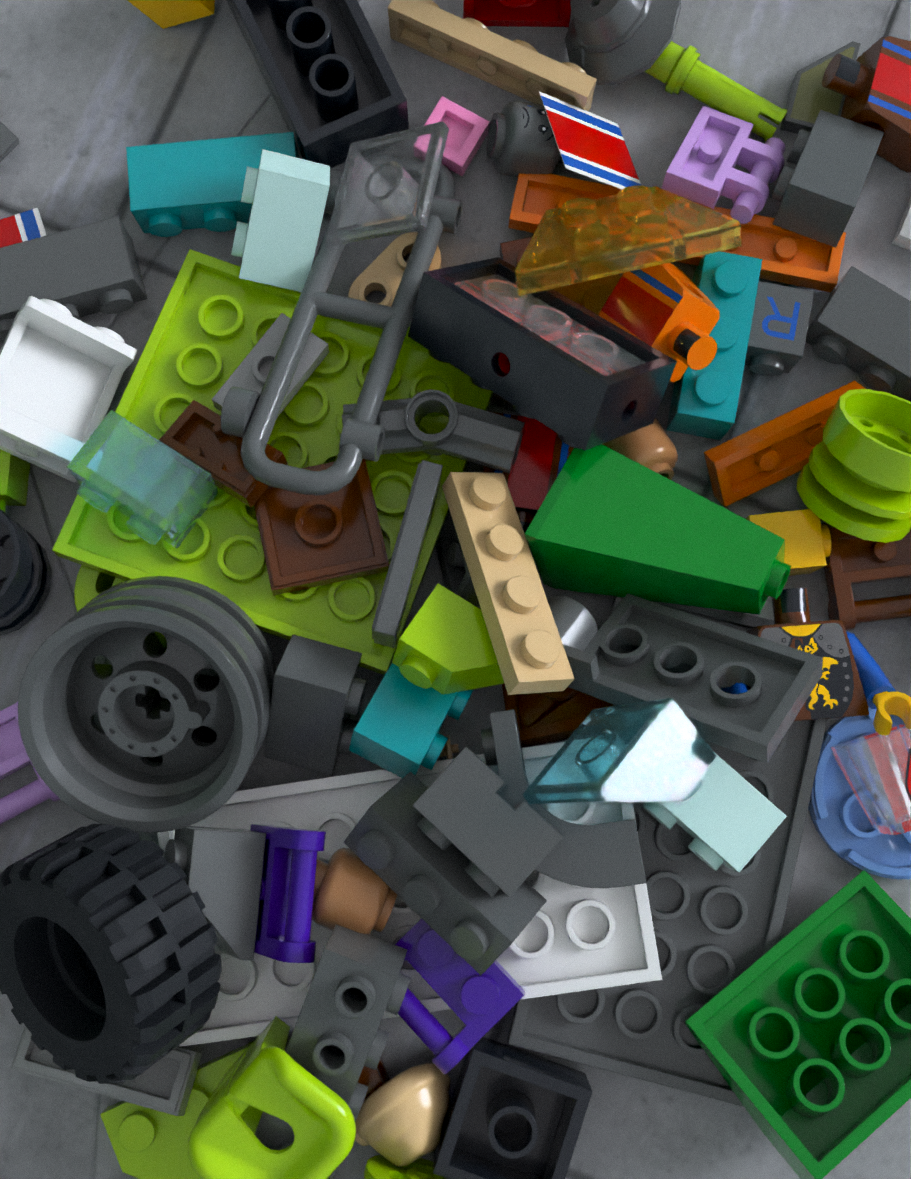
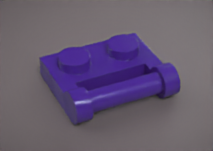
[250,824,326,963]
[395,918,525,1075]

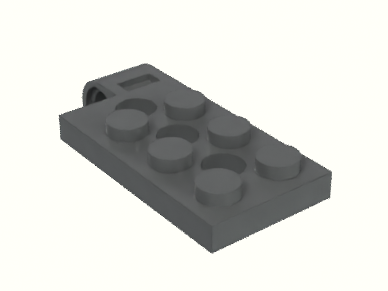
[548,593,823,763]

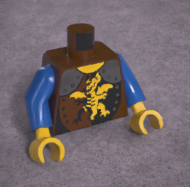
[721,588,911,735]

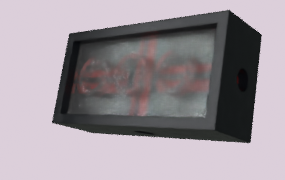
[408,257,677,451]

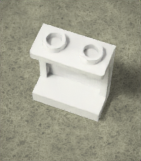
[0,296,137,483]

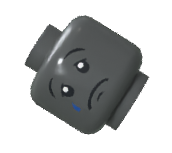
[486,101,563,177]

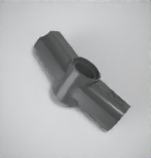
[342,389,525,474]

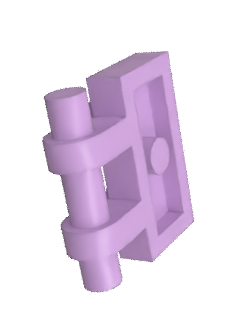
[661,106,786,224]

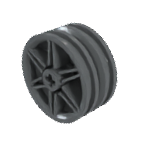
[18,576,276,833]

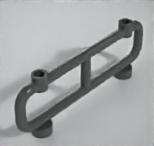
[221,149,463,496]

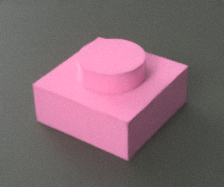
[415,96,490,176]

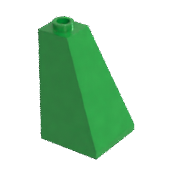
[525,444,791,615]

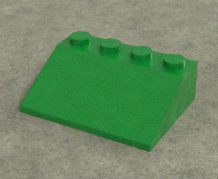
[685,870,911,1179]

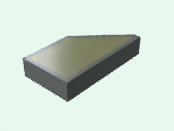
[780,41,861,134]

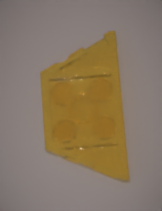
[515,185,742,296]

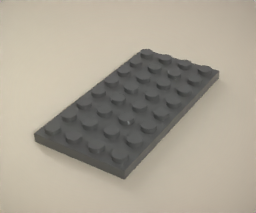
[507,596,827,1107]

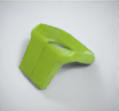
[188,1016,356,1179]

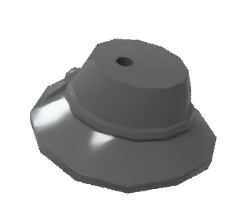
[565,0,681,86]

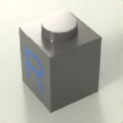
[745,281,814,376]

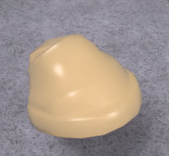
[355,1063,450,1167]

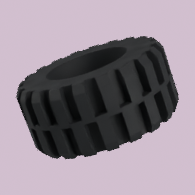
[0,824,222,1084]

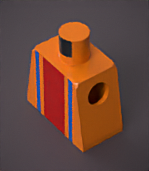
[598,245,720,383]

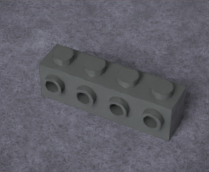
[255,924,411,1178]

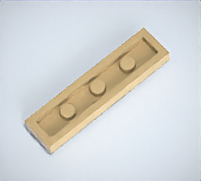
[388,0,597,112]
[442,472,575,695]

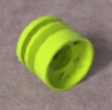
[797,389,911,543]

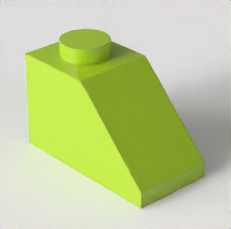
[392,583,505,695]

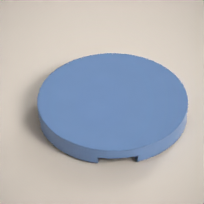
[808,706,911,879]

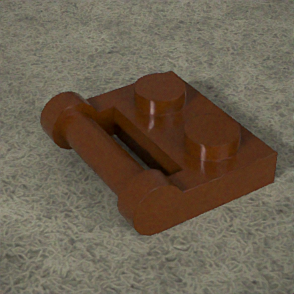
[824,527,911,631]

